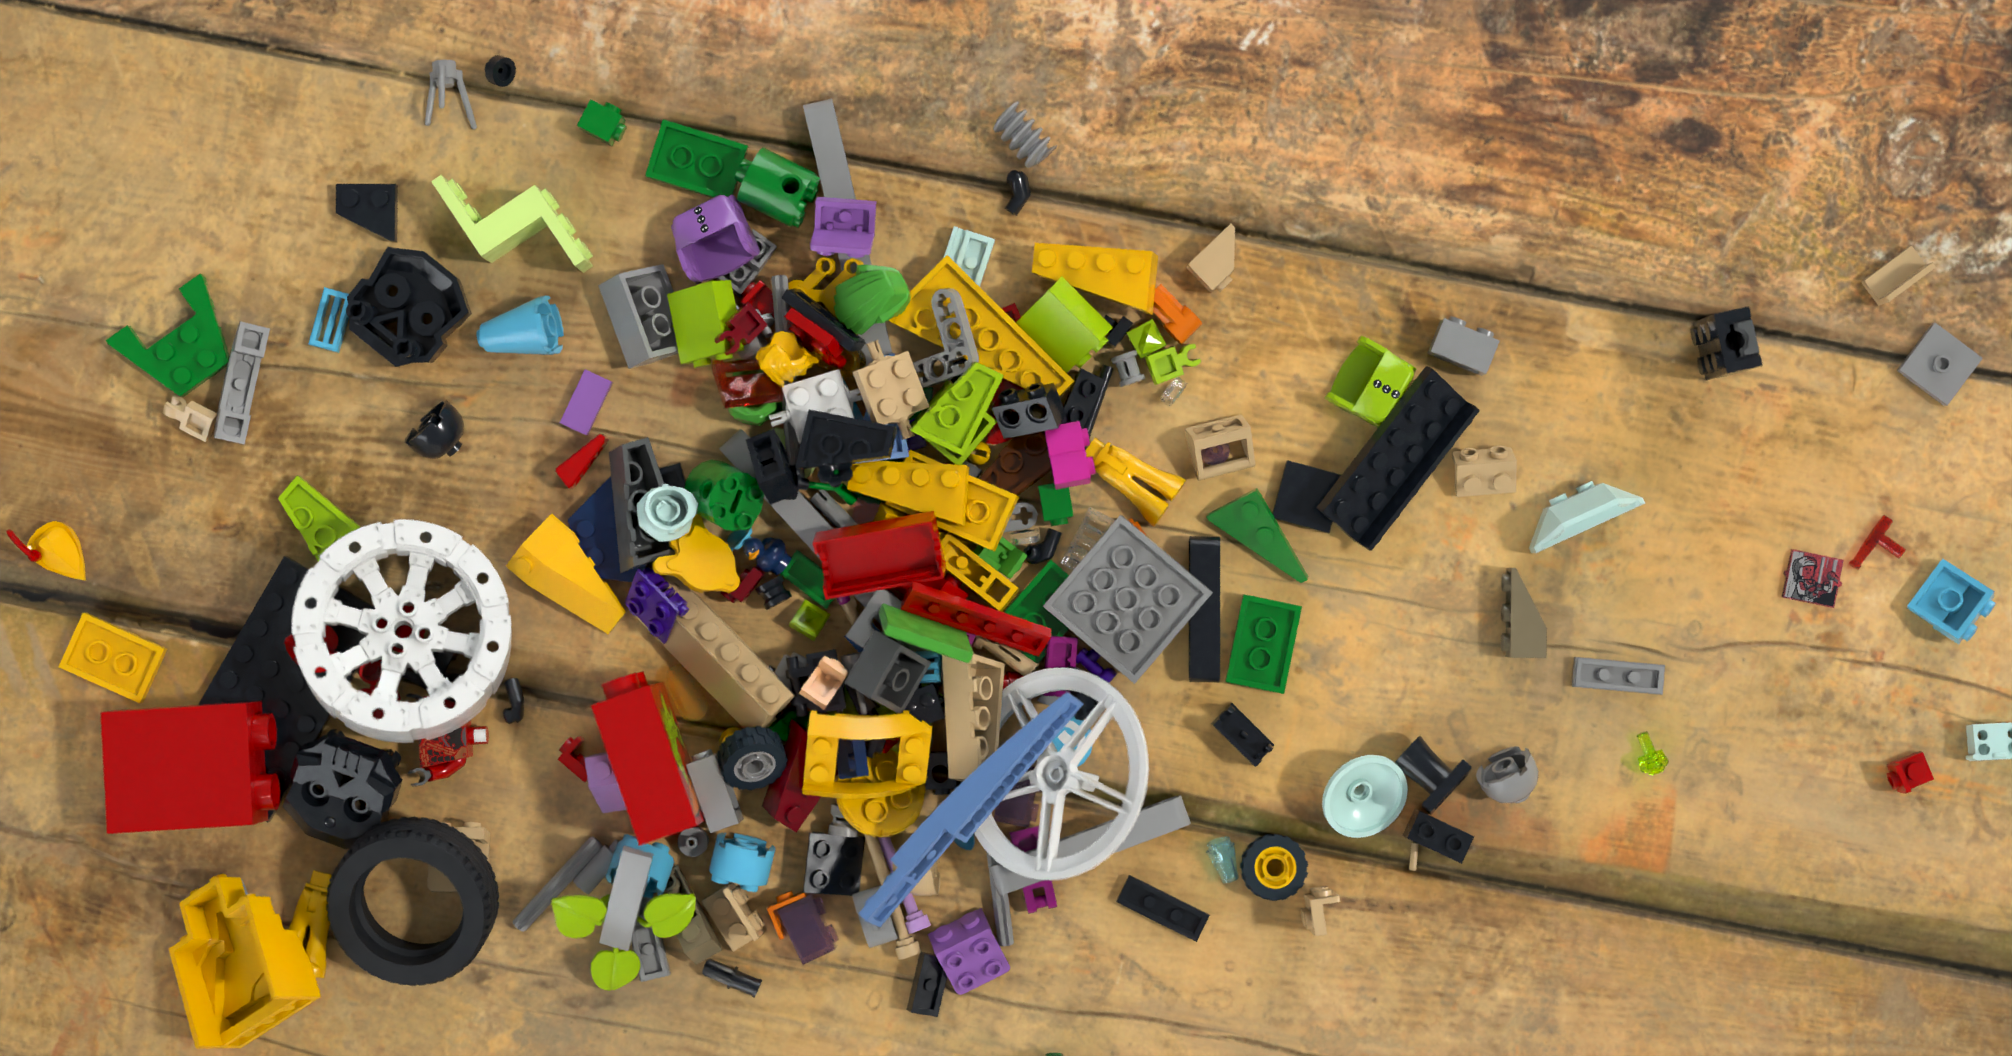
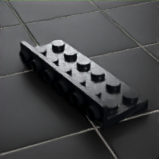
[1317,366,1479,551]

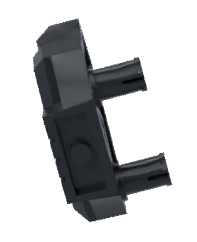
[346,247,472,367]
[283,729,402,849]

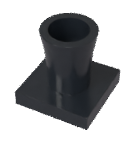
[1395,735,1472,815]

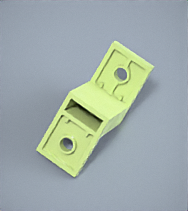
[431,175,593,273]

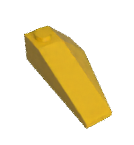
[506,514,626,634]

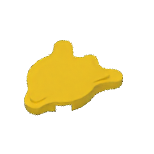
[653,514,740,593]

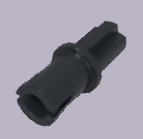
[702,959,762,998]

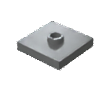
[1897,323,1983,406]

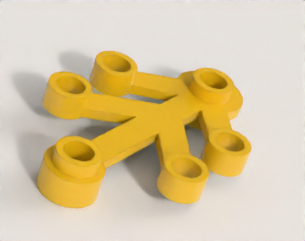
[788,257,864,319]

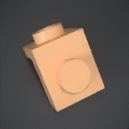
[799,656,849,710]

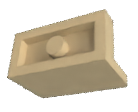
[1861,246,1936,306]

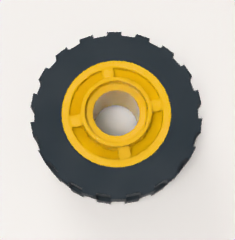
[1240,834,1308,901]

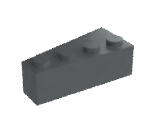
[609,437,675,573]

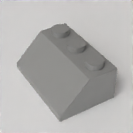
[598,264,678,369]

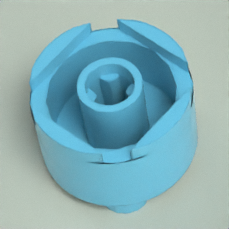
[709,833,776,892]
[606,834,674,898]

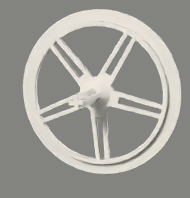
[974,668,1148,880]

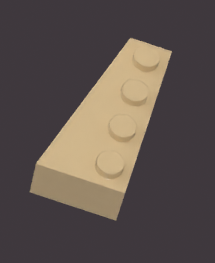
[942,654,1005,782]

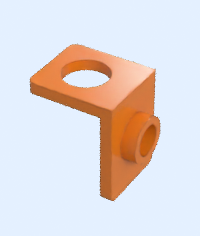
[767,890,807,940]

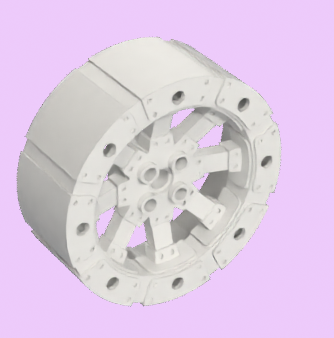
[292,520,512,743]

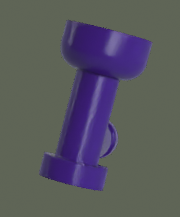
[1076,647,1117,683]

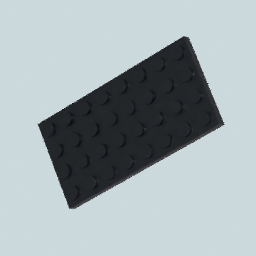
[198,556,375,823]

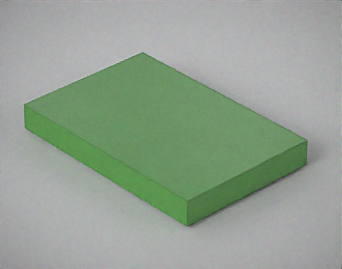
[878,603,973,663]

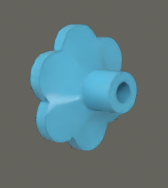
[727,527,752,551]

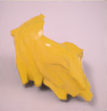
[755,331,819,388]

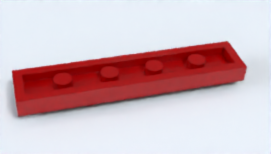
[901,581,1051,656]

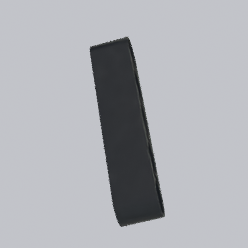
[1189,536,1220,683]

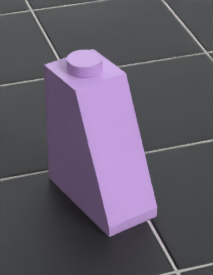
[585,752,627,813]

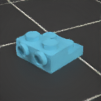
[1907,558,1996,645]

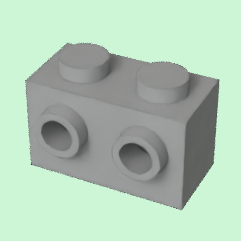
[1427,316,1500,376]

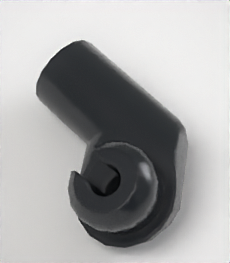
[1005,170,1031,216]
[1023,528,1062,564]
[503,678,524,724]

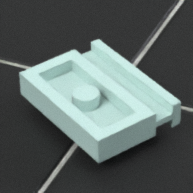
[944,226,995,287]

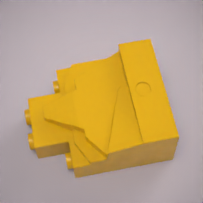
[169,874,321,1049]

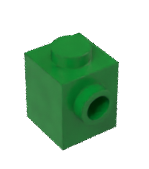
[577,99,627,146]

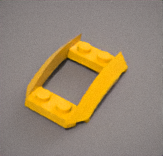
[802,710,932,799]

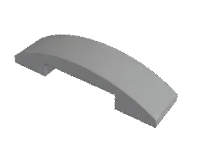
[214,321,270,445]

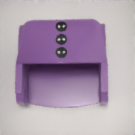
[671,195,760,284]

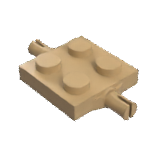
[853,340,929,440]

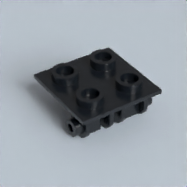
[803,832,865,896]

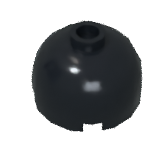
[405,400,464,459]

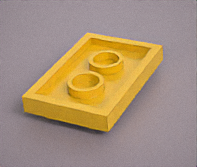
[58,613,167,704]

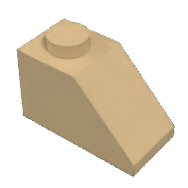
[1186,224,1235,293]

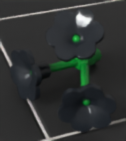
[785,463,857,505]

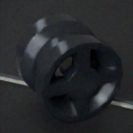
[755,575,792,610]

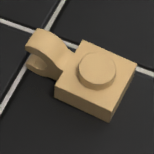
[163,395,217,442]

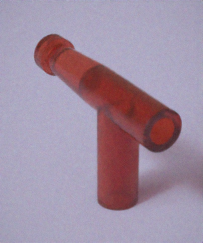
[1849,515,1906,570]

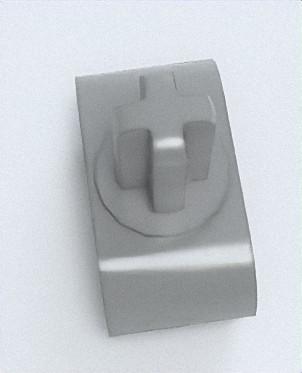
[852,885,898,948]

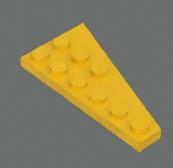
[888,255,1074,397]

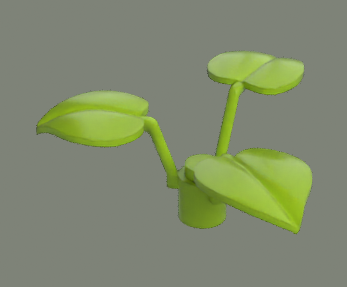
[551,893,696,991]

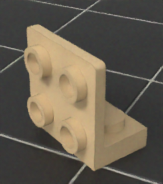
[701,882,765,952]

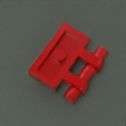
[784,307,847,369]

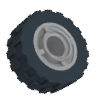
[717,726,788,790]

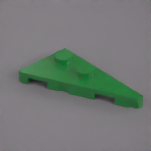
[1206,488,1309,583]

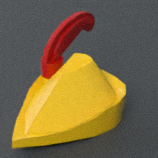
[6,521,86,581]

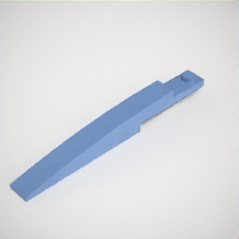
[858,692,1083,927]

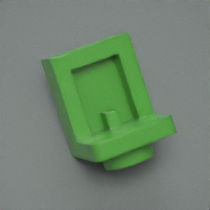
[973,537,1027,579]

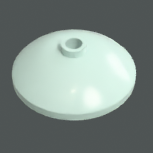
[1322,755,1408,838]

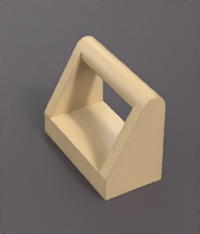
[1185,414,1255,481]

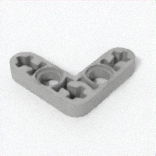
[913,288,979,389]

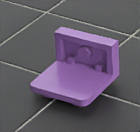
[810,197,877,258]
[928,908,1010,995]

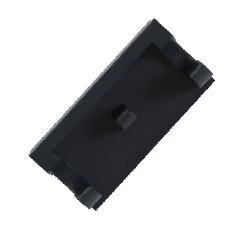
[1211,703,1274,767]

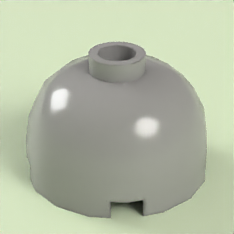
[1476,746,1539,803]

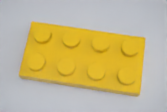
[885,450,1019,552]

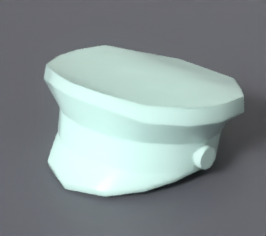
[636,484,698,542]

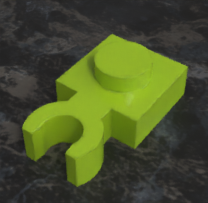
[1145,344,1201,385]

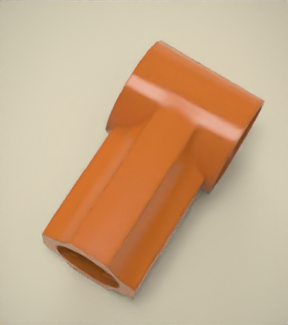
[1153,284,1203,345]

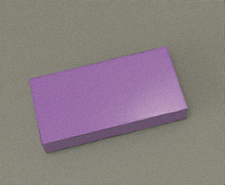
[560,369,613,436]

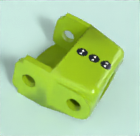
[1324,336,1417,427]

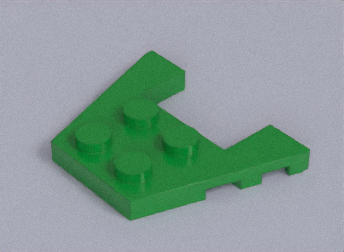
[106,274,229,397]

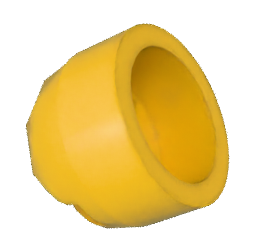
[968,441,991,465]

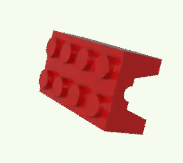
[813,511,946,600]

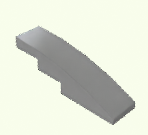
[599,846,653,951]

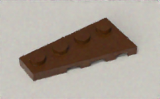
[979,404,1052,496]

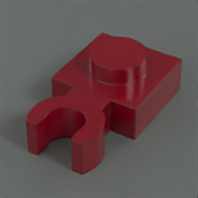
[714,302,768,355]

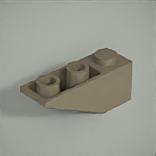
[1501,568,1547,658]
[664,865,722,965]

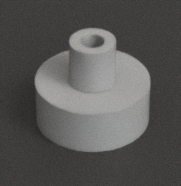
[678,826,709,857]

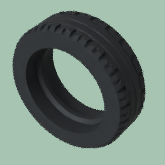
[326,817,499,986]

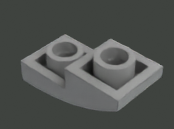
[717,229,777,298]

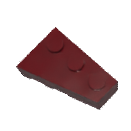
[762,718,838,833]

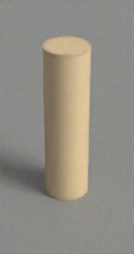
[1409,843,1419,871]

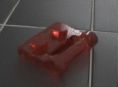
[712,358,784,408]

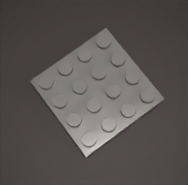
[1043,515,1213,684]

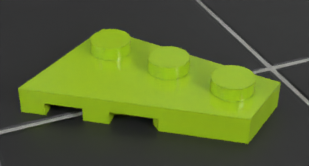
[909,361,1004,456]
[278,475,362,562]

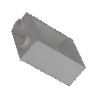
[686,749,744,833]

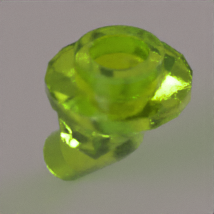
[1637,732,1669,775]

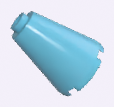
[476,296,564,355]

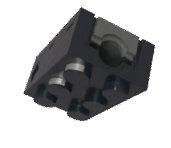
[1691,306,1763,380]

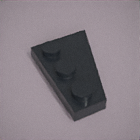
[795,409,897,470]

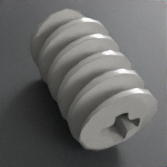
[993,101,1057,168]

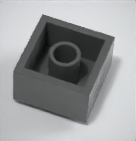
[845,630,932,713]

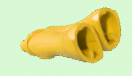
[1085,438,1187,527]
[288,870,332,978]

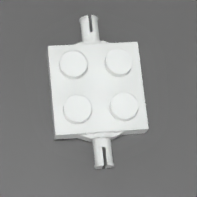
[769,369,863,444]

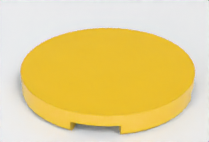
[836,750,925,837]

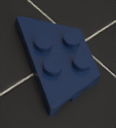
[568,476,647,582]

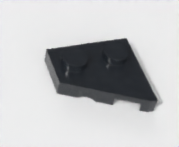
[336,184,398,242]

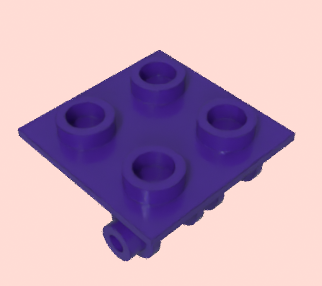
[625,567,689,644]

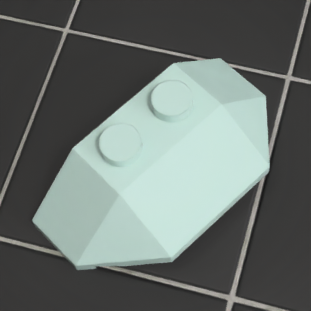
[1529,481,1645,553]

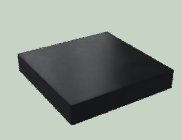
[1272,460,1341,533]

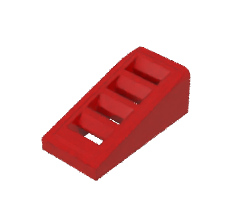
[555,434,609,489]

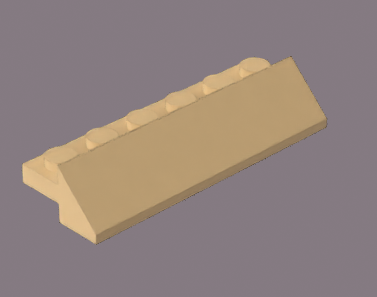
[635,575,795,729]

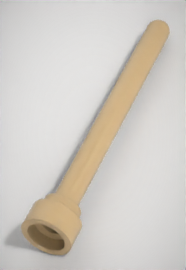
[864,834,921,960]

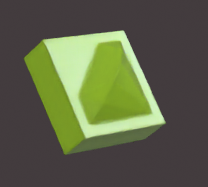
[1126,319,1167,360]
[789,599,831,641]

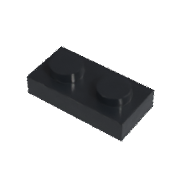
[907,952,947,1017]

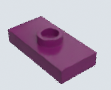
[1042,635,1078,697]

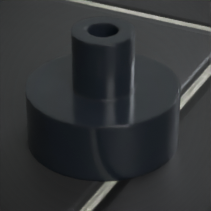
[485,55,516,87]

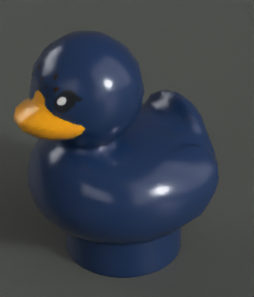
[743,537,792,575]

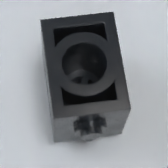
[895,683,945,724]

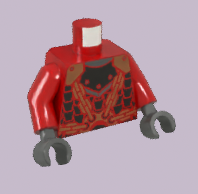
[406,693,489,787]

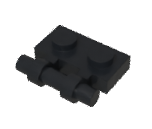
[785,649,847,717]

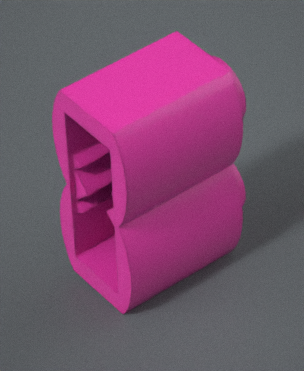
[1045,421,1096,490]

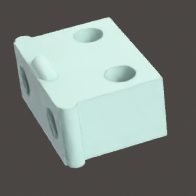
[1966,722,2012,761]

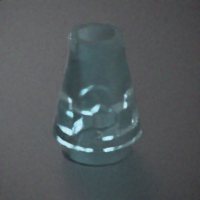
[1206,836,1239,883]

